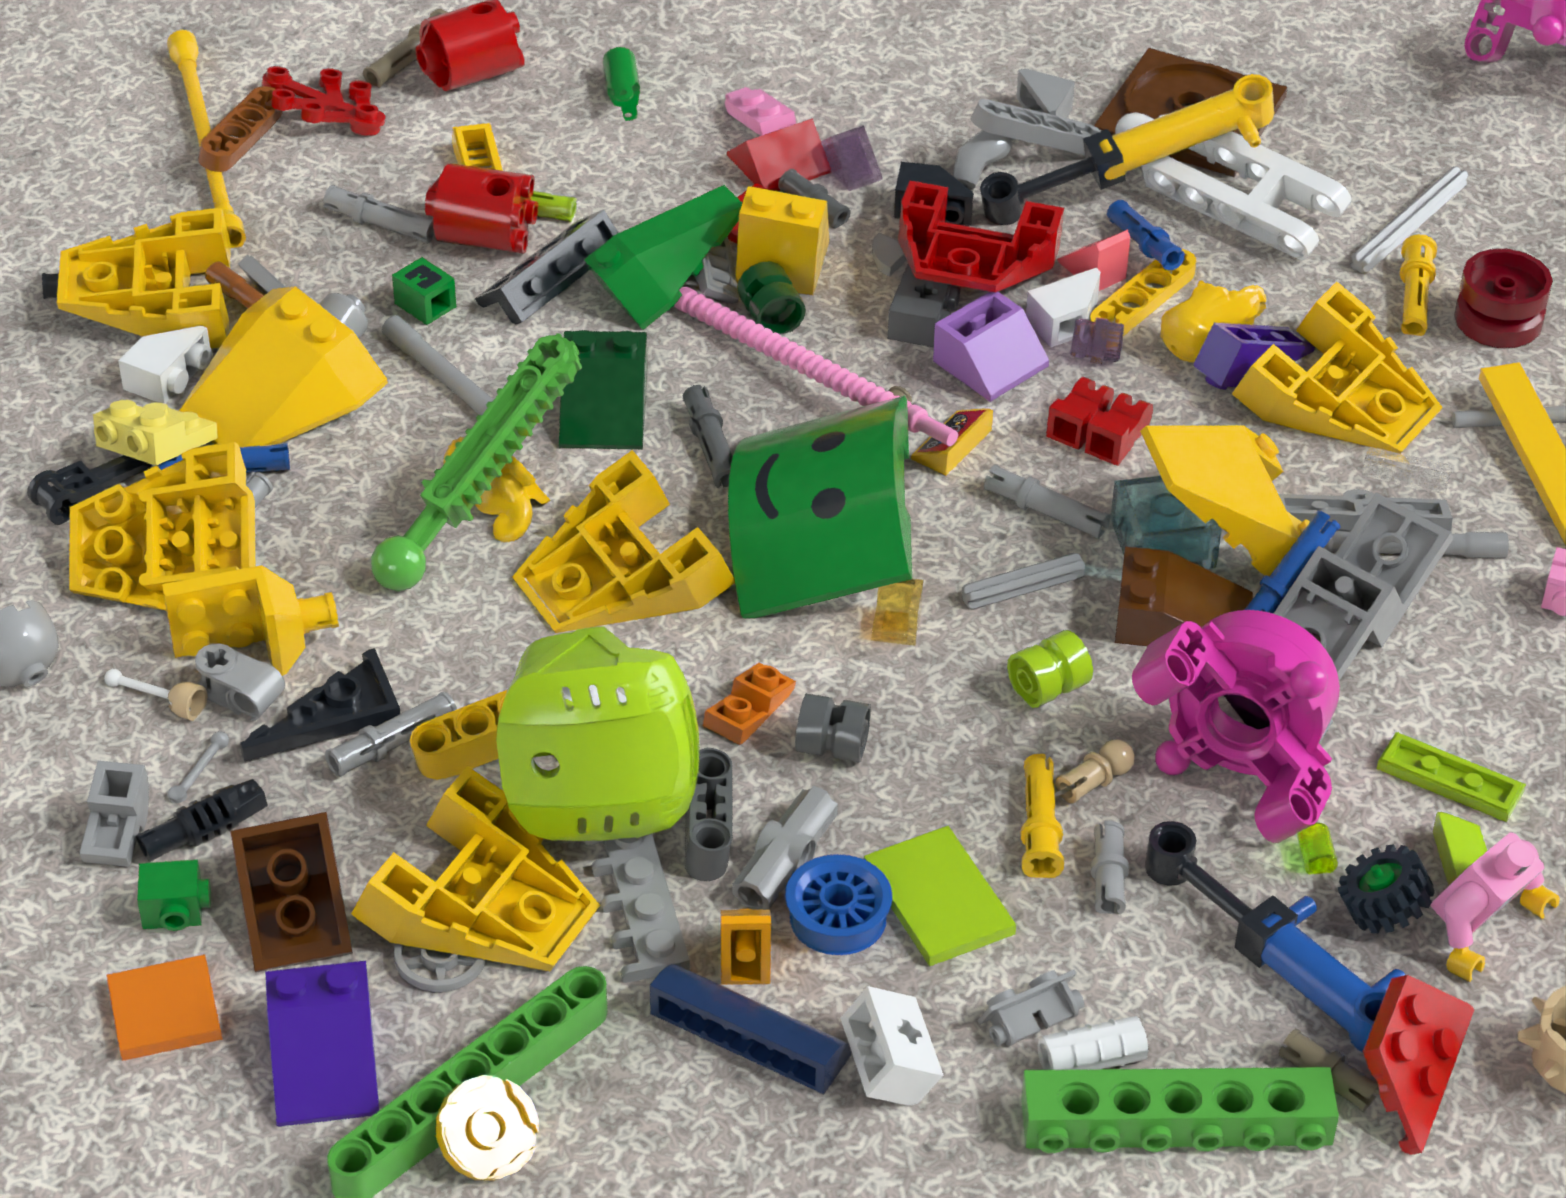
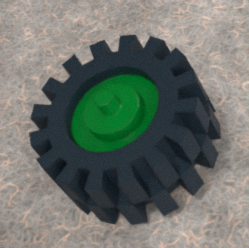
[1338,844,1435,934]

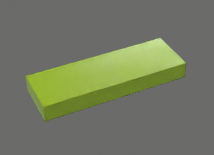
[1376,732,1526,822]

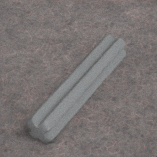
[961,553,1085,609]

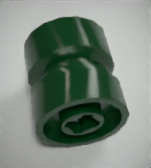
[737,261,806,334]

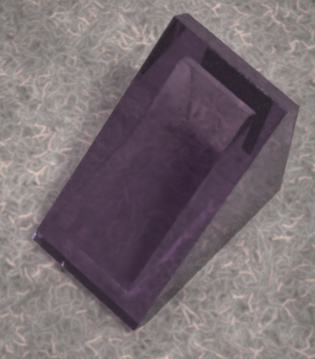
[821,125,883,191]

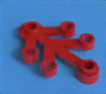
[262,66,385,136]

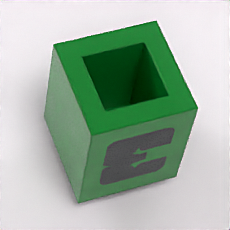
[392,257,457,325]

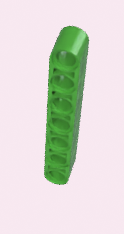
[327,966,608,1198]

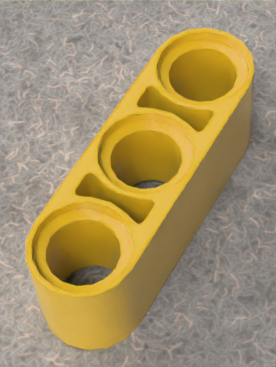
[410,689,508,780]

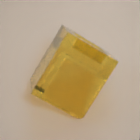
[871,578,924,646]

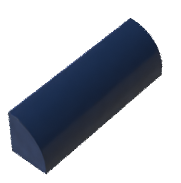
[649,964,852,1094]

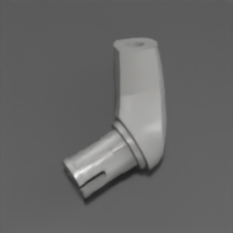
[952,129,1013,188]

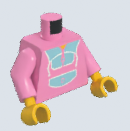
[1430,832,1560,982]

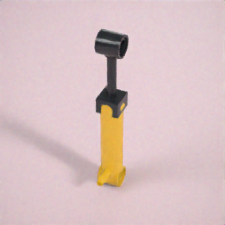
[980,74,1274,225]

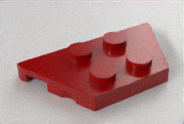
[1363,975,1475,1155]

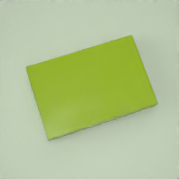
[864,825,1016,967]

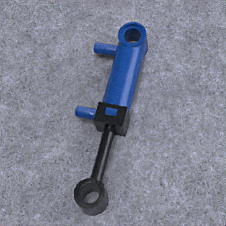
[1145,821,1406,1053]

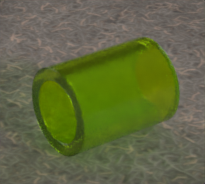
[1297,822,1338,874]

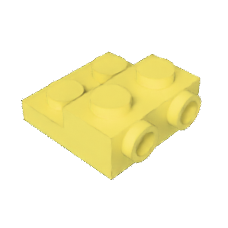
[93,400,218,466]

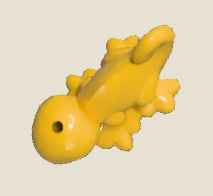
[443,437,551,542]

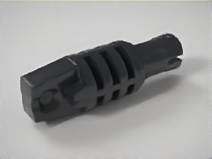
[136,779,268,862]

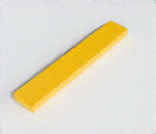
[1478,362,1566,546]

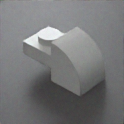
[79,760,149,867]

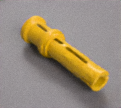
[1399,234,1437,336]
[1020,754,1064,878]

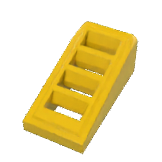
[452,123,503,171]

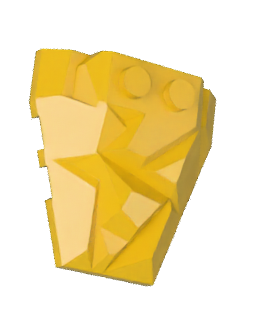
[69,442,256,610]

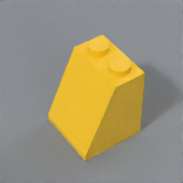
[736,186,829,295]

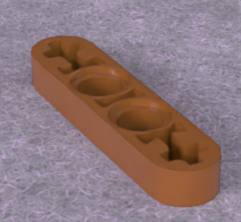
[198,86,283,172]

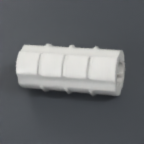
[1038,1016,1148,1070]

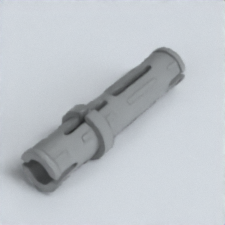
[323,185,435,244]
[984,464,1111,539]
[325,692,457,777]

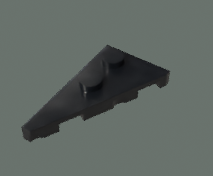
[240,648,400,762]

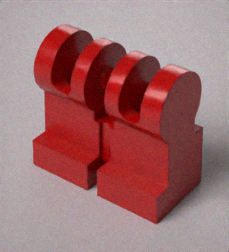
[1046,377,1153,466]

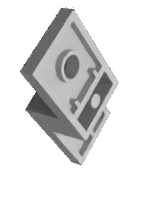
[1274,493,1454,681]

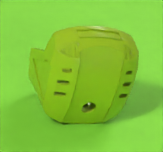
[496,627,700,841]

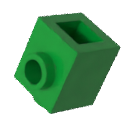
[137,859,211,931]

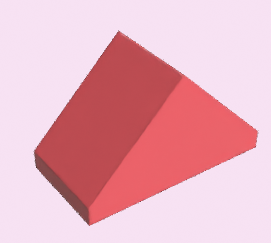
[1057,230,1130,291]

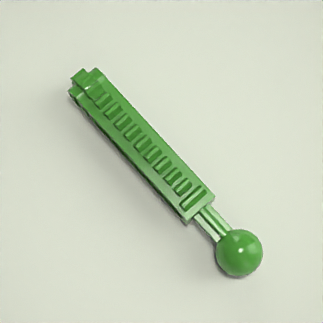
[371,333,582,592]

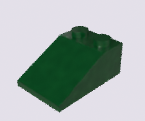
[559,330,648,450]

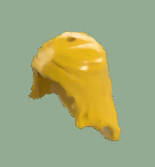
[1160,280,1266,363]

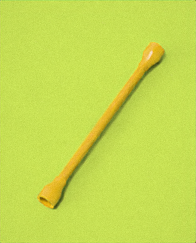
[167,30,246,248]

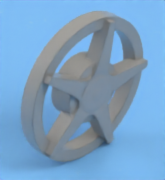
[394,944,486,993]

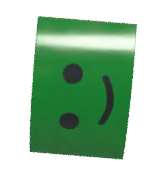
[728,395,912,619]

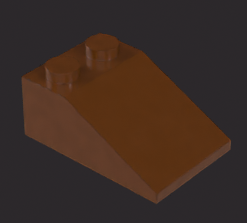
[1115,546,1253,647]
[230,812,353,972]

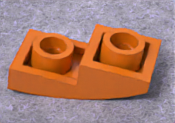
[702,663,796,745]

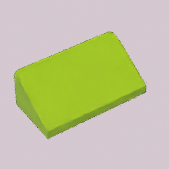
[1432,812,1487,886]

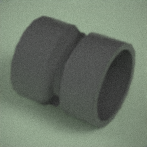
[795,693,871,763]

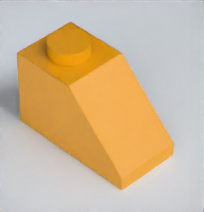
[721,909,771,985]

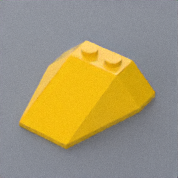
[179,286,388,447]

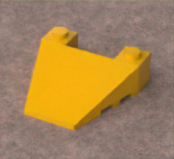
[56,207,231,349]
[1232,281,1443,454]
[1140,425,1310,576]
[512,450,735,633]
[351,765,600,971]

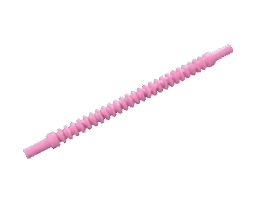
[674,286,958,446]

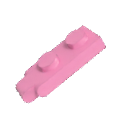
[725,87,796,136]

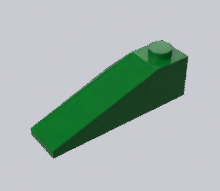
[584,185,742,330]

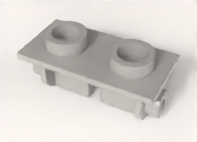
[978,969,1084,1047]

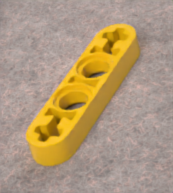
[1089,249,1196,342]

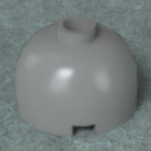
[0,600,59,687]

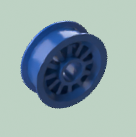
[785,854,892,955]

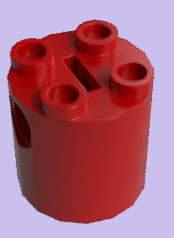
[415,0,525,92]
[425,163,538,254]

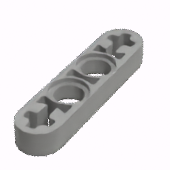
[970,99,1101,155]

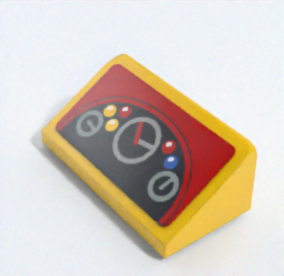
[911,408,993,476]

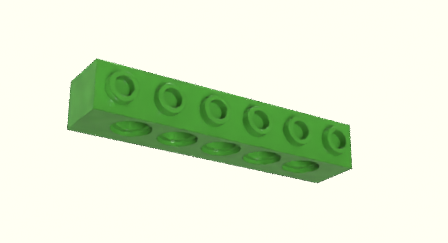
[1021,1067,1339,1153]

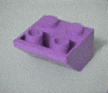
[933,292,1049,402]

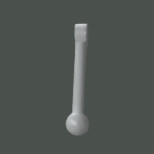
[168,731,229,803]

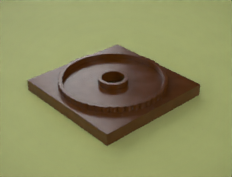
[1094,48,1288,177]

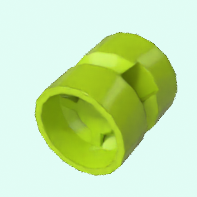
[1007,630,1093,708]

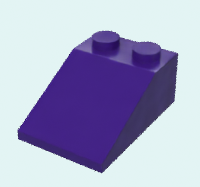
[265,960,380,1127]

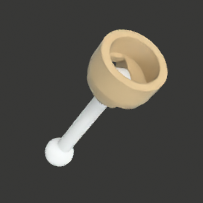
[104,669,207,721]

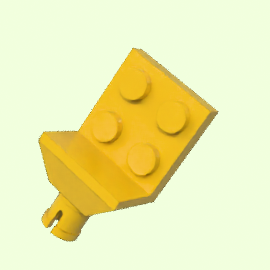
[162,565,339,676]

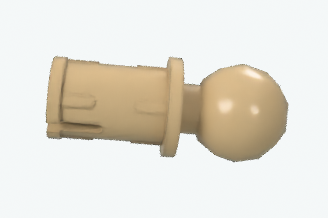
[1056,739,1135,804]

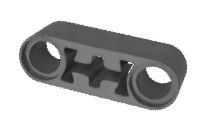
[685,748,733,881]

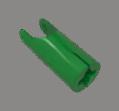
[603,47,640,121]

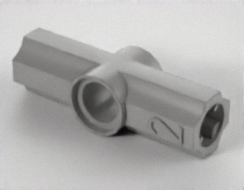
[733,786,838,910]

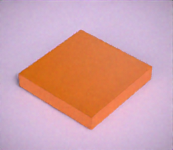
[106,954,222,1061]

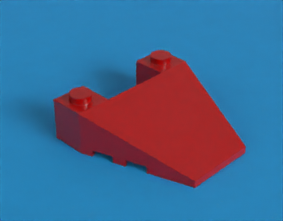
[898,181,1065,292]

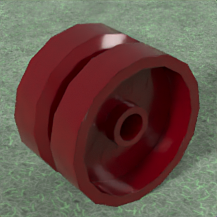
[1454,249,1553,348]

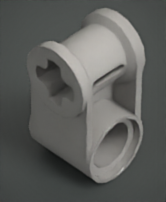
[195,643,286,721]

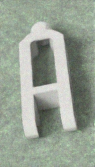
[1115,112,1351,260]

